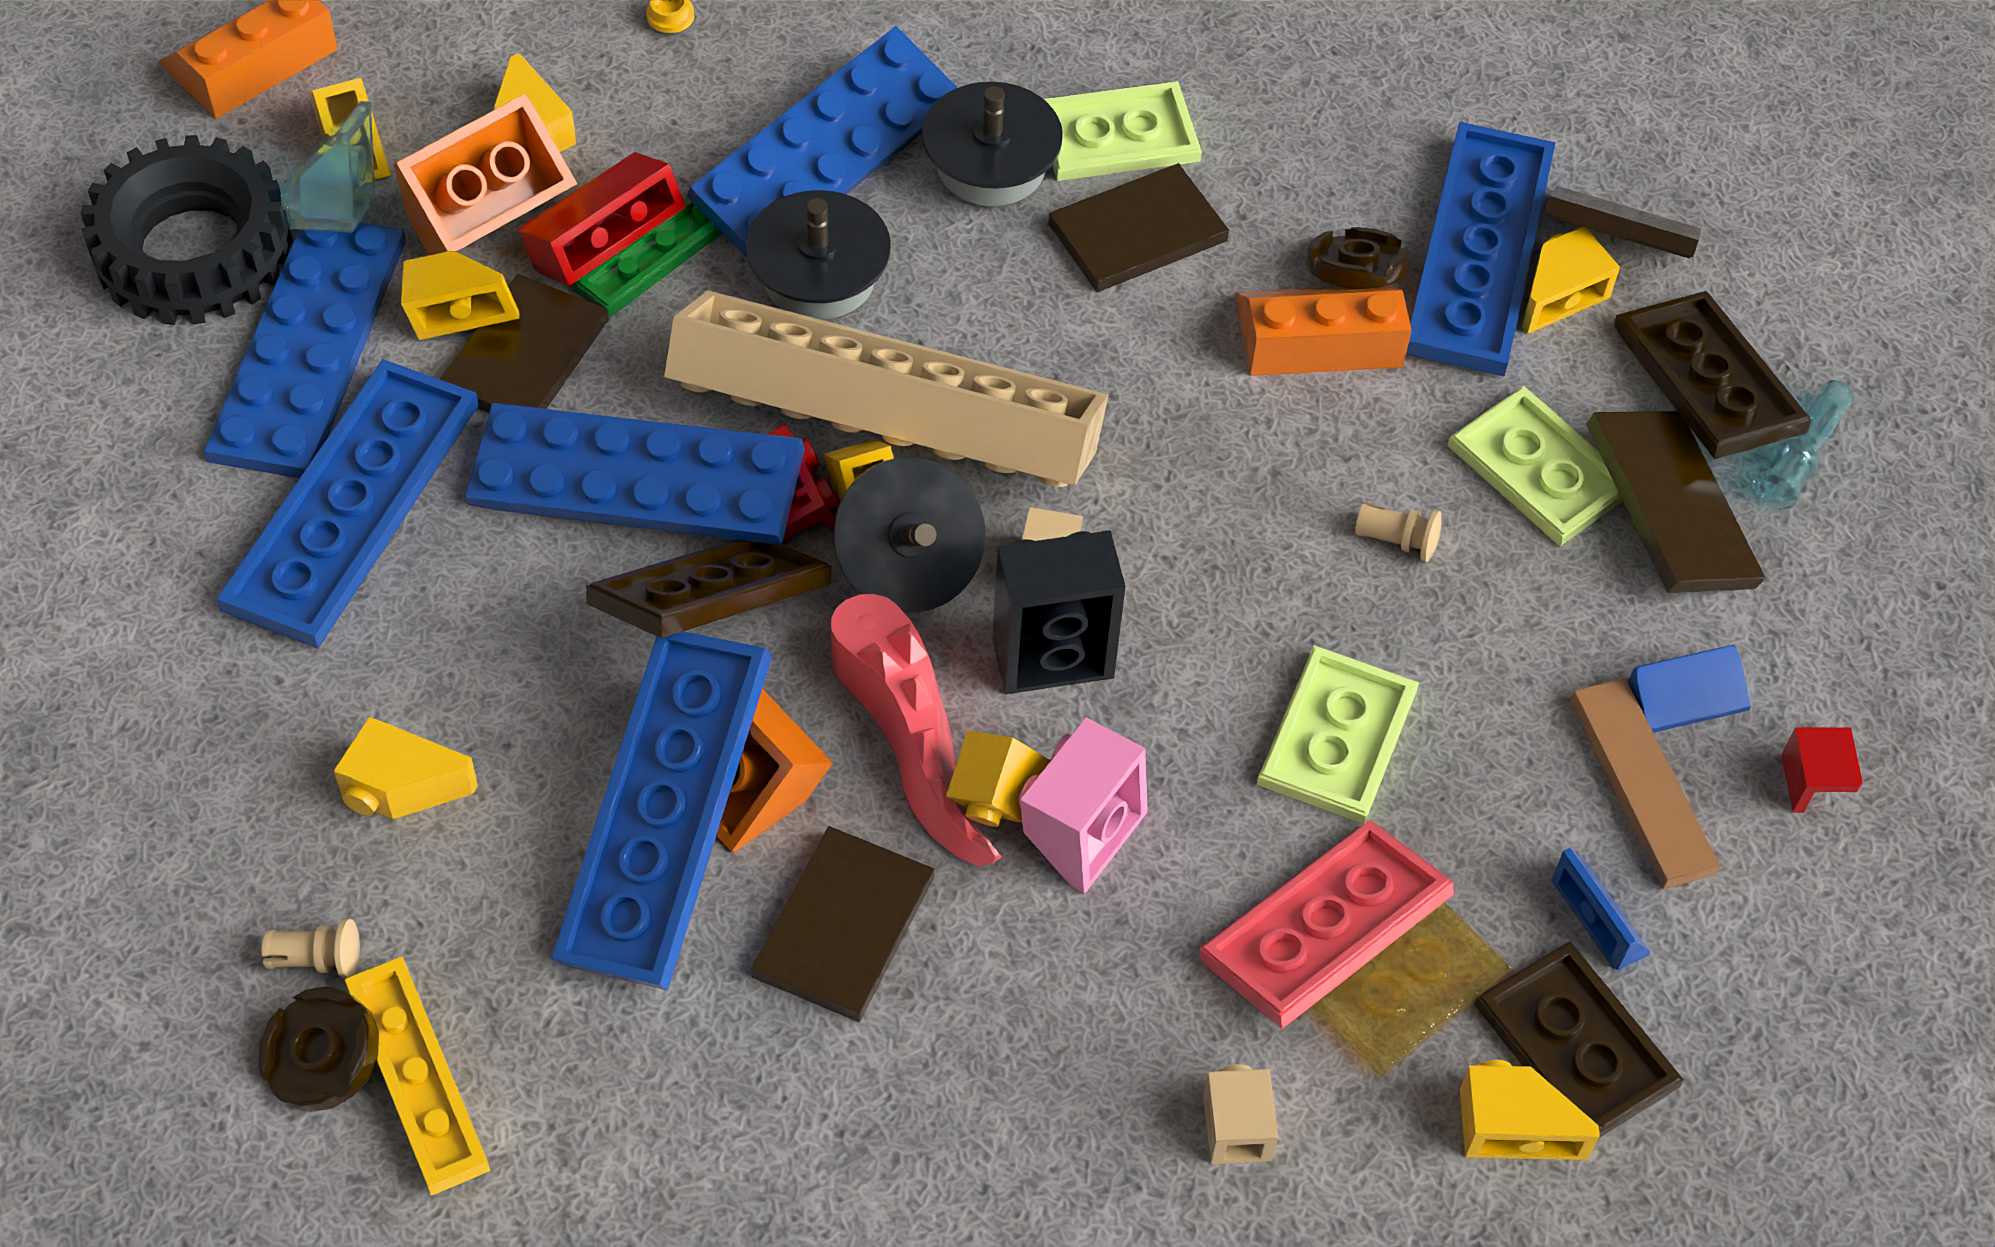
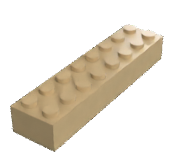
[664,290,1109,487]

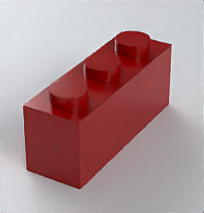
[517,152,686,286]

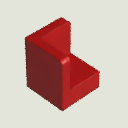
[1781,727,1863,813]

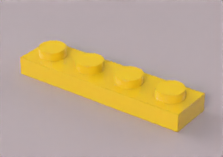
[345,956,490,1196]

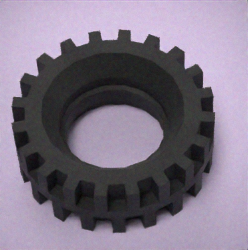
[81,135,292,325]

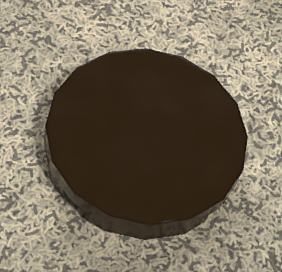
[1307,227,1410,289]
[258,986,379,1112]

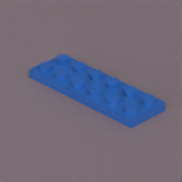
[687,26,958,257]
[1406,122,1556,376]
[204,213,406,478]
[216,359,479,649]
[465,403,805,545]
[551,631,772,991]

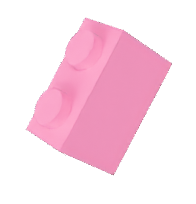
[1019,717,1148,894]

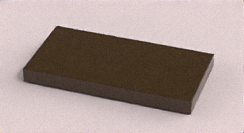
[1614,291,1812,459]
[1586,411,1766,593]
[586,540,832,638]

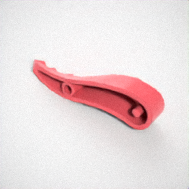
[831,594,1003,867]

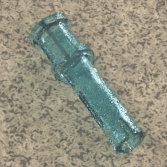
[1752,380,1855,510]

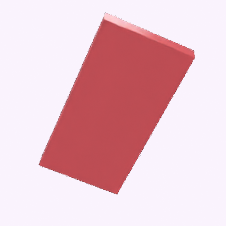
[1199,820,1454,1029]

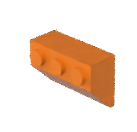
[159,0,338,119]
[394,93,577,255]
[1236,285,1412,376]
[716,688,833,852]

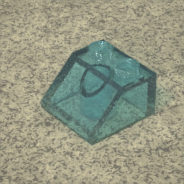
[281,101,375,233]

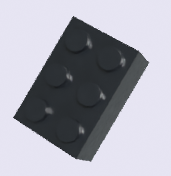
[992,530,1126,695]

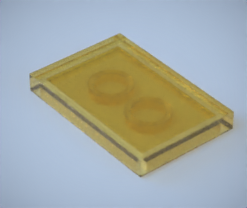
[1312,902,1511,1078]

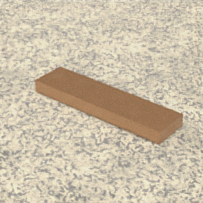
[1571,678,1720,889]

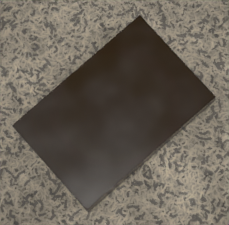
[1048,163,1229,293]
[1545,186,1701,259]
[440,274,609,413]
[751,826,935,1023]
[1474,941,1684,1138]

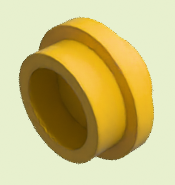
[646,0,694,33]

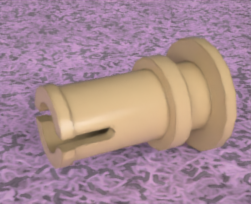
[1355,502,1442,563]
[261,919,360,979]

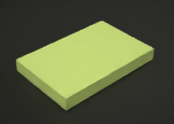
[1044,81,1202,181]
[1447,386,1623,547]
[1257,645,1419,824]

